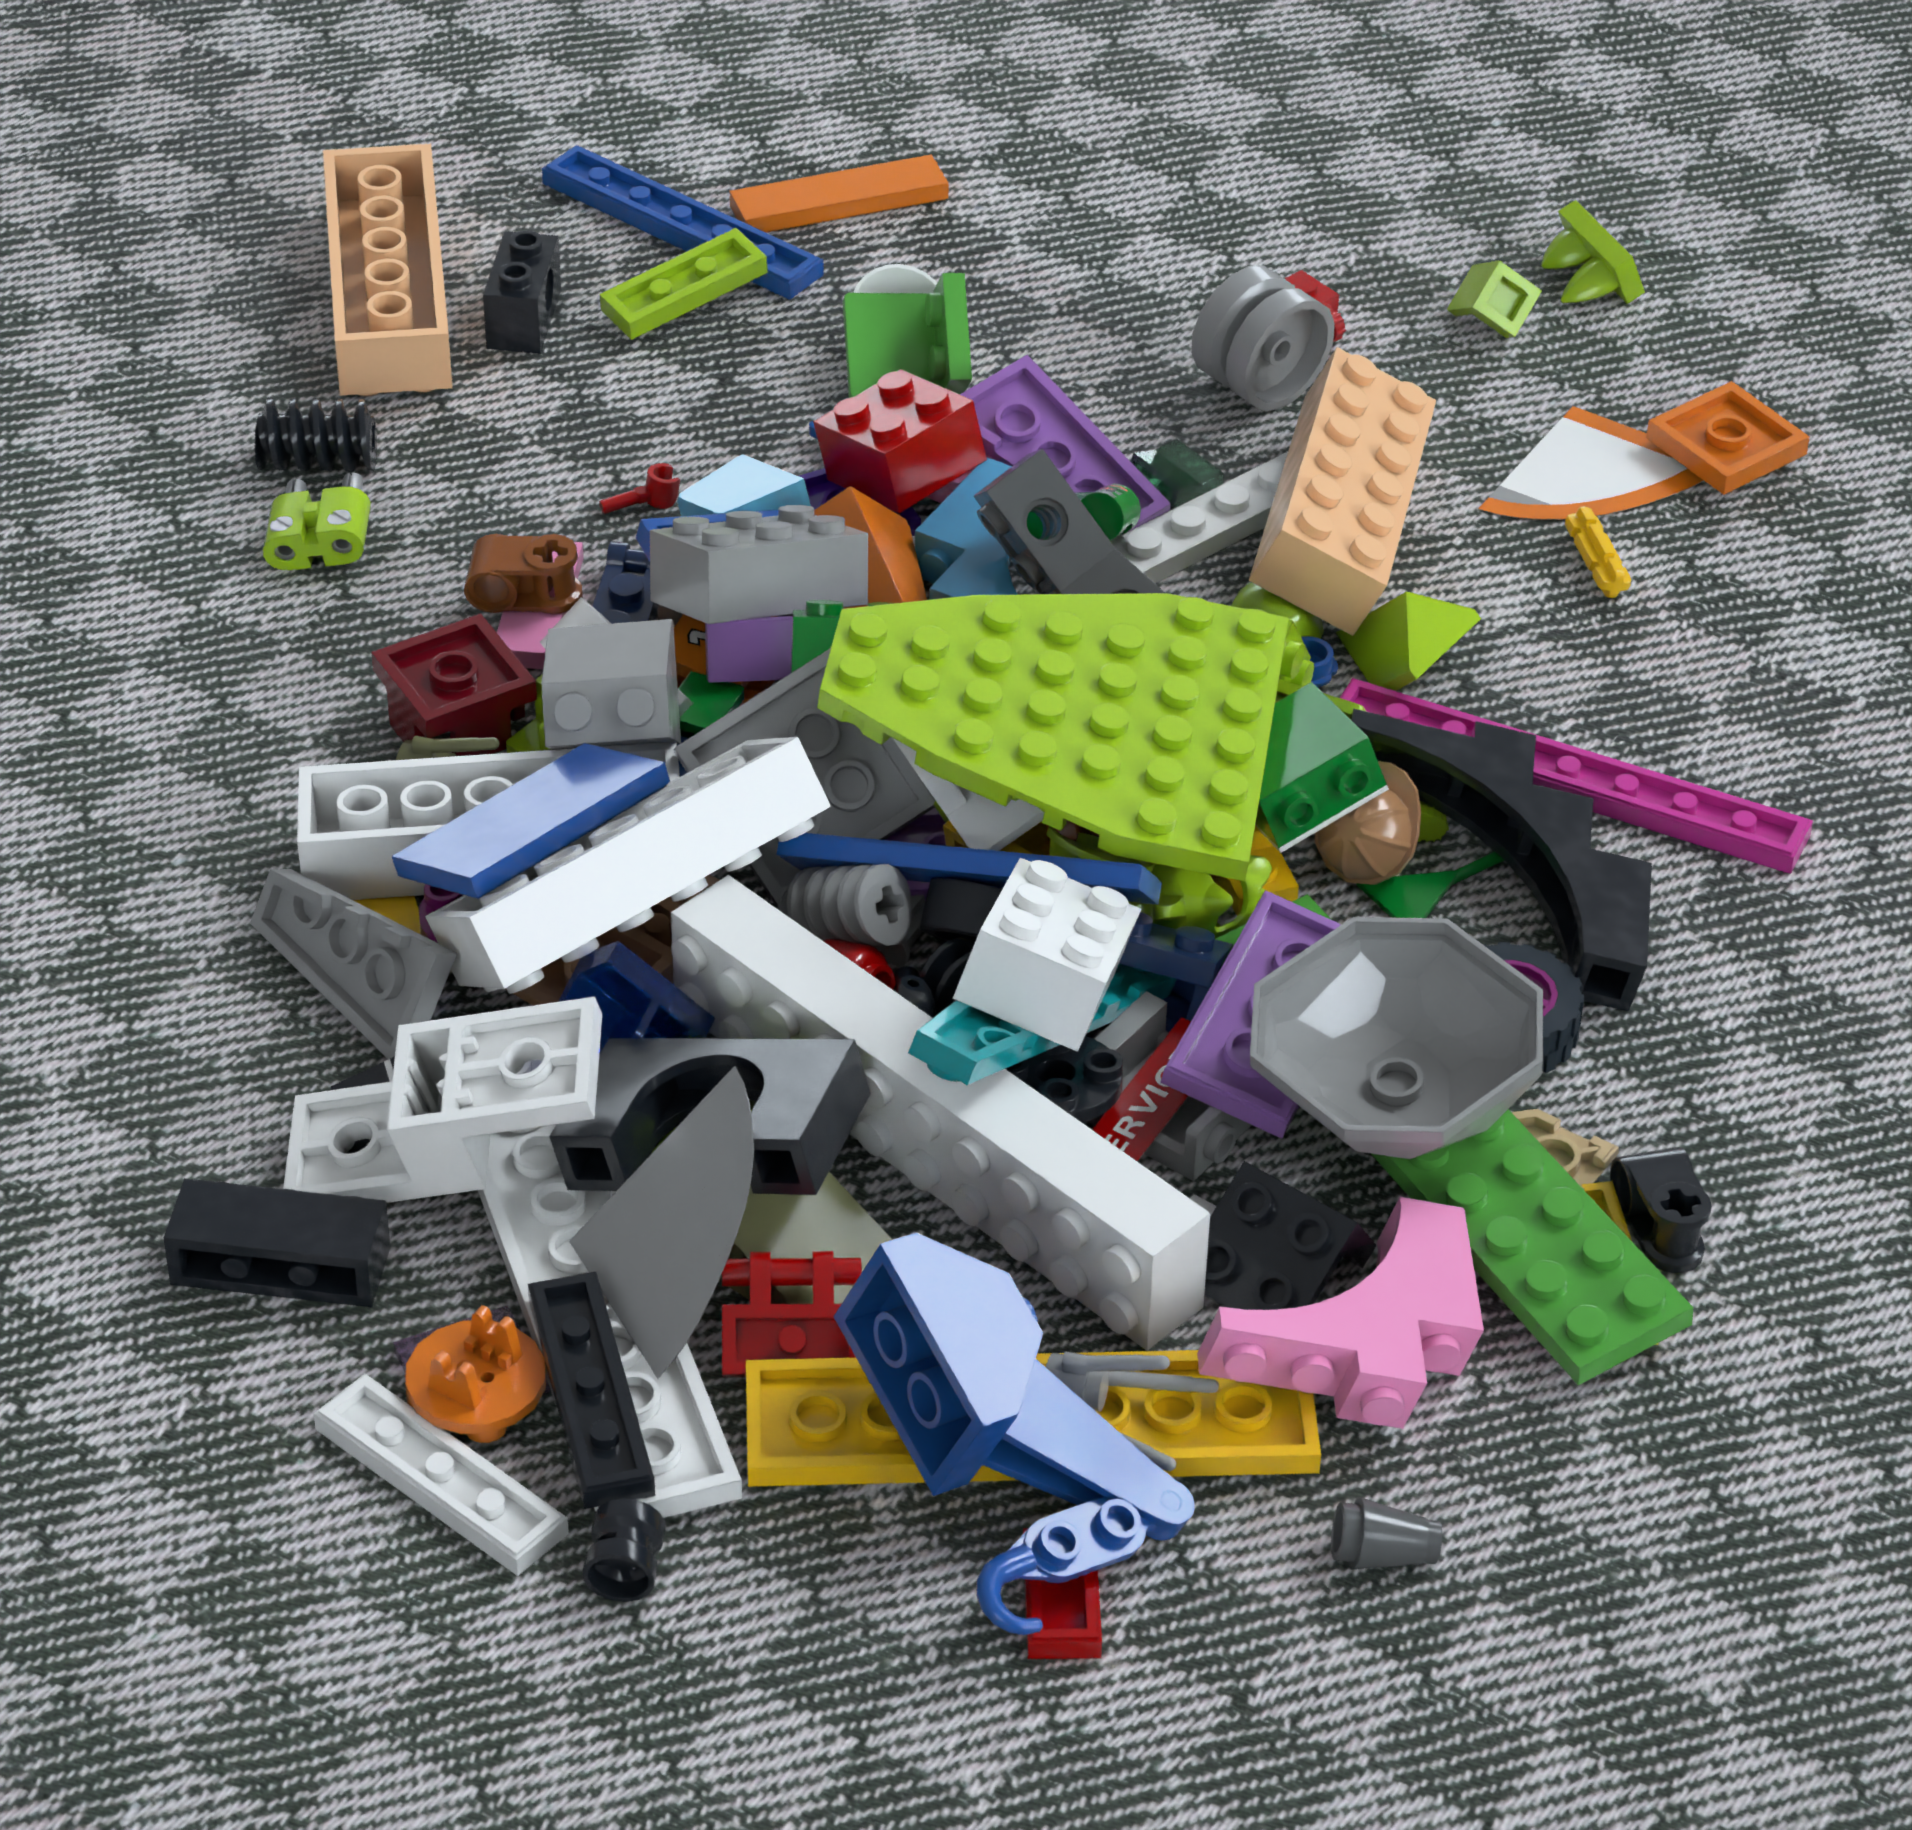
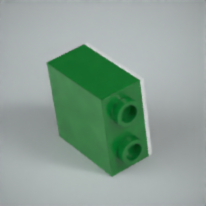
[1255,682,1389,853]

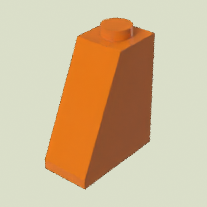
[814,486,927,609]

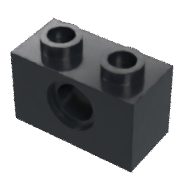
[483,230,561,354]

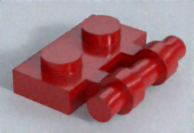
[722,1251,862,1378]

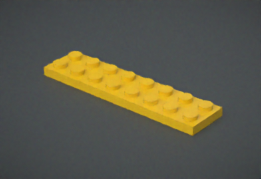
[746,1350,1321,1487]

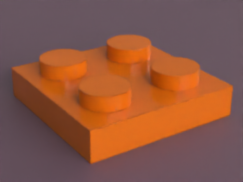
[1646,381,1810,495]

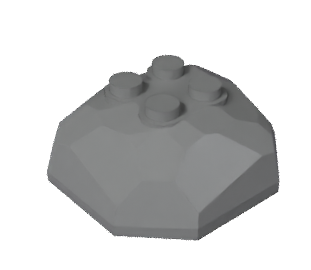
[1250,917,1543,1159]

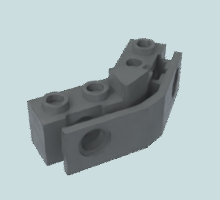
[973,448,1165,594]

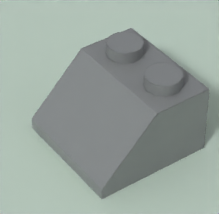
[541,619,681,750]

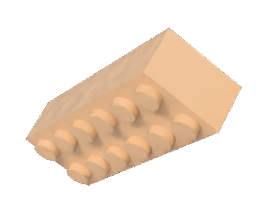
[323,144,452,396]
[1249,347,1436,636]

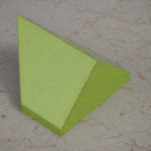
[1336,591,1481,691]

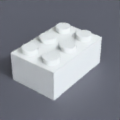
[953,857,1141,1052]

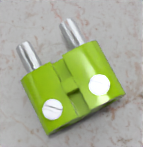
[263,472,371,570]

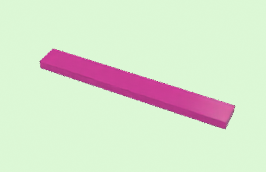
[1340,678,1813,874]

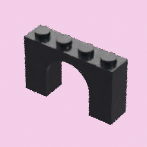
[549,1038,871,1195]

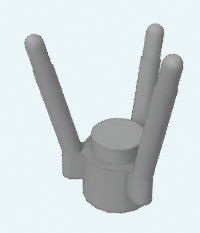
[1046,1351,1219,1471]

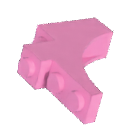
[1197,1197,1484,1429]

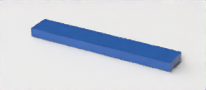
[542,145,824,300]
[776,833,1162,905]

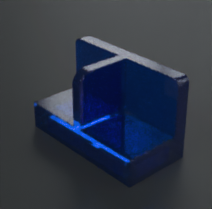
[558,941,715,1054]

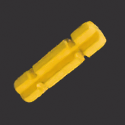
[1565,507,1631,598]

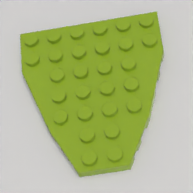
[817,593,1289,881]

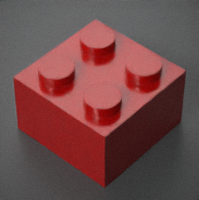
[813,369,987,513]

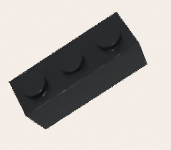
[163,1178,391,1307]

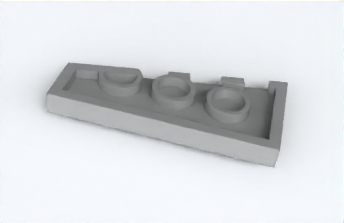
[250,869,457,1059]

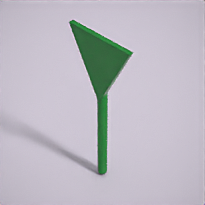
[1356,852,1505,918]

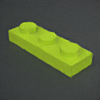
[599,228,768,340]

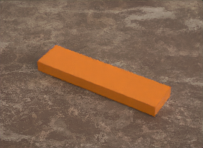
[729,154,949,232]

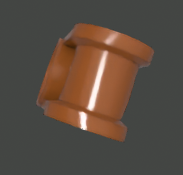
[464,534,583,614]

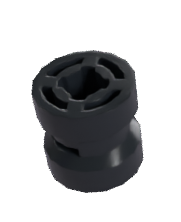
[583,1498,666,1602]

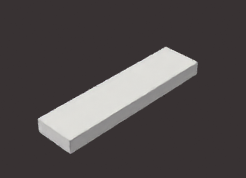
[314,1374,569,1576]

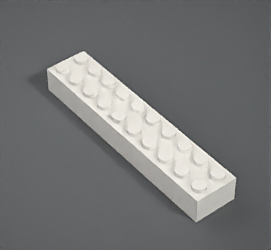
[671,875,1210,1351]

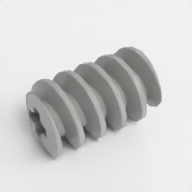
[777,864,911,946]

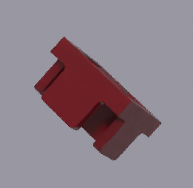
[371,613,537,756]

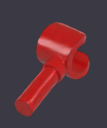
[599,463,680,514]

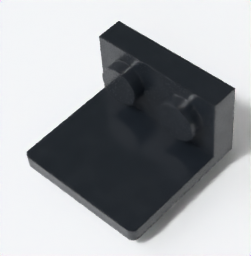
[1204,1161,1377,1310]

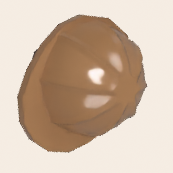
[1315,761,1421,885]

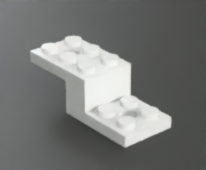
[283,996,602,1203]

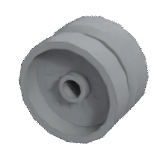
[1191,266,1335,411]

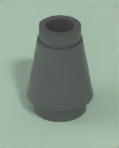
[1331,1497,1442,1570]

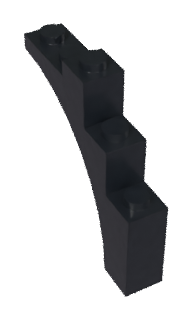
[1350,709,1652,1011]

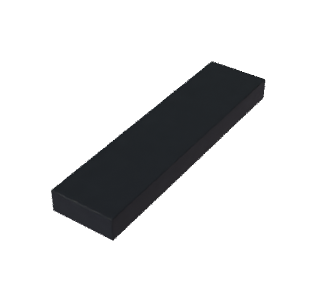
[528,1271,655,1509]

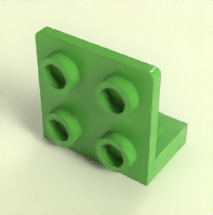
[843,273,972,398]

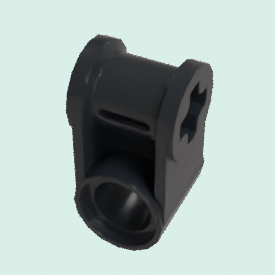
[1610,1147,1712,1273]

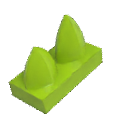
[1541,200,1645,304]

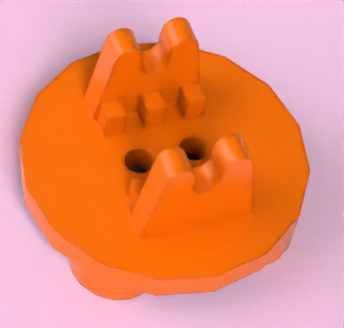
[405,1305,546,1443]

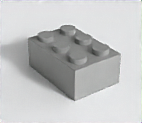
[650,505,868,624]

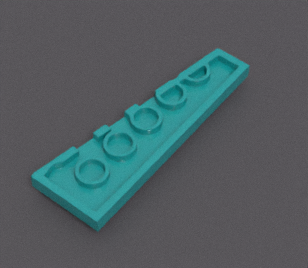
[908,964,1177,1085]

